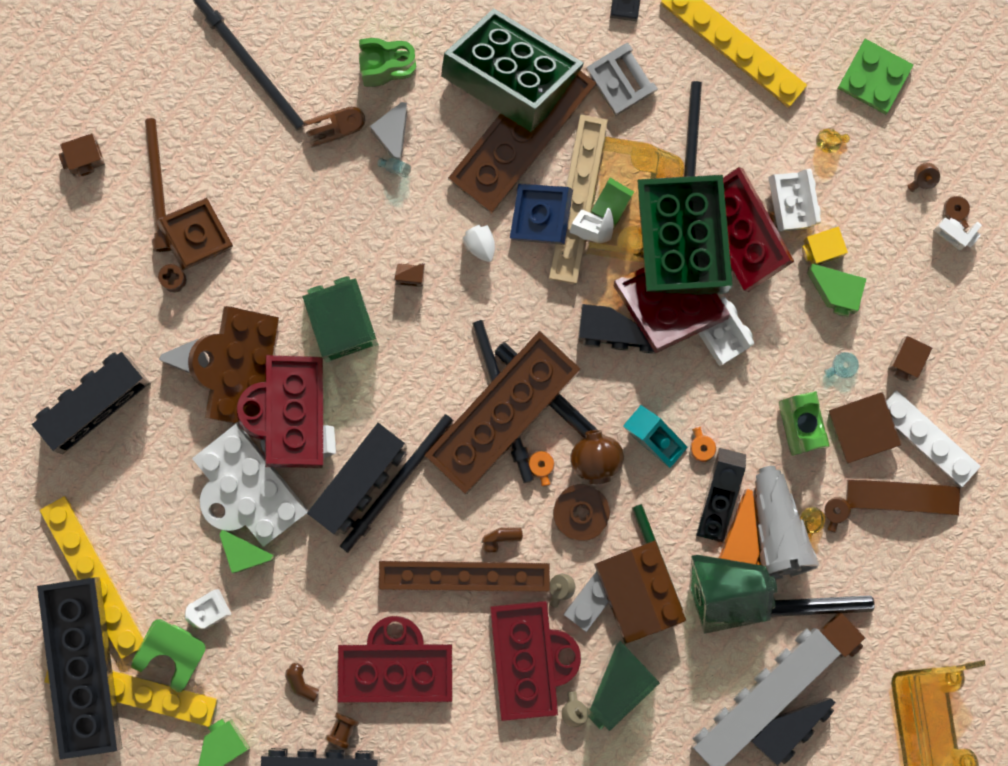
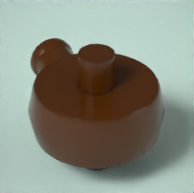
[907,163,940,192]

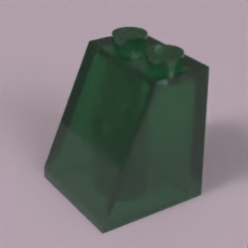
[302,276,379,363]
[689,555,777,634]
[587,640,660,731]

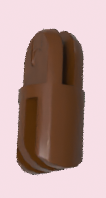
[303,106,365,148]

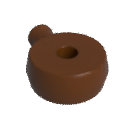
[944,196,970,230]
[824,497,851,532]

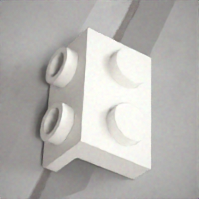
[768,169,821,232]
[698,297,754,367]

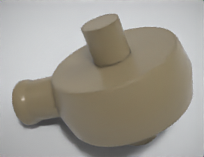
[549,573,576,608]
[562,691,588,727]

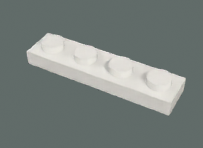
[886,390,981,488]

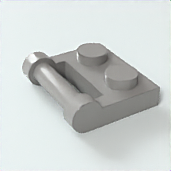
[586,43,658,116]

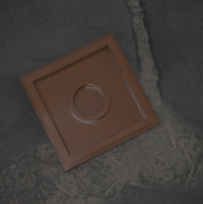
[156,198,233,271]
[829,392,902,464]

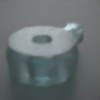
[377,158,411,178]
[824,352,859,378]

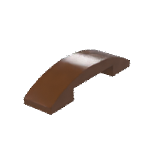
[846,480,960,516]

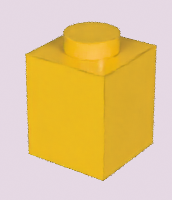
[801,226,848,265]

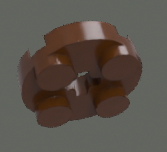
[553,484,610,541]

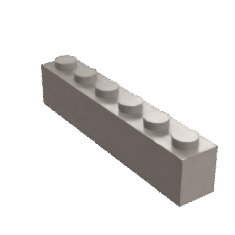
[691,628,841,766]

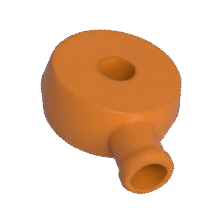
[690,427,717,462]
[528,451,555,487]

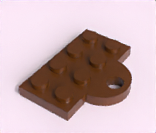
[188,306,279,425]

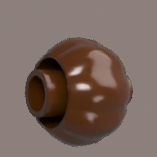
[570,430,624,484]

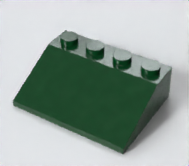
[441,8,584,132]
[637,175,733,295]

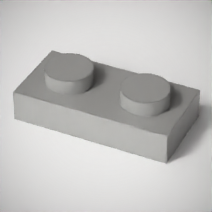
[563,571,608,632]

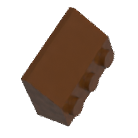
[594,541,687,644]

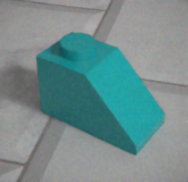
[623,405,688,468]

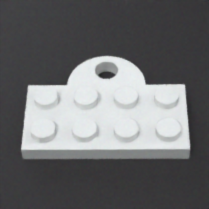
[192,422,309,547]

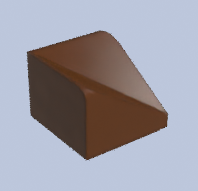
[394,263,425,287]

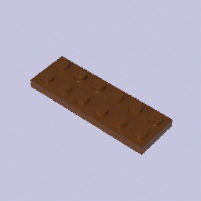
[448,71,596,214]
[424,331,582,494]

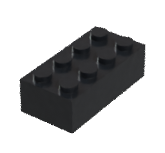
[31,352,151,455]
[307,423,407,536]
[261,748,380,766]

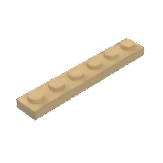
[549,115,608,285]

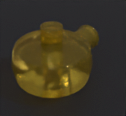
[816,129,850,153]
[800,507,825,543]

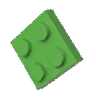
[837,38,914,115]

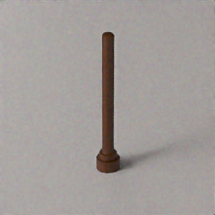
[145,118,172,252]

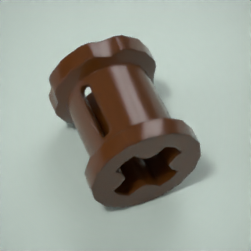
[158,264,187,293]
[325,712,360,749]

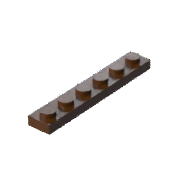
[379,561,550,592]

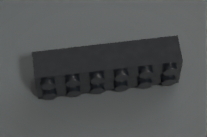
[37,577,123,760]

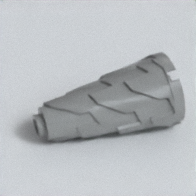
[755,466,819,580]

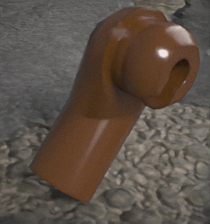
[481,527,523,553]
[285,663,319,703]

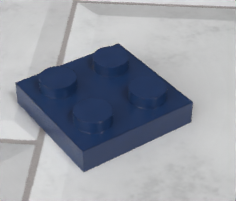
[510,184,573,245]

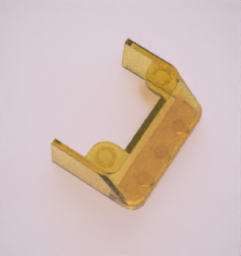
[586,137,684,263]
[891,660,986,766]

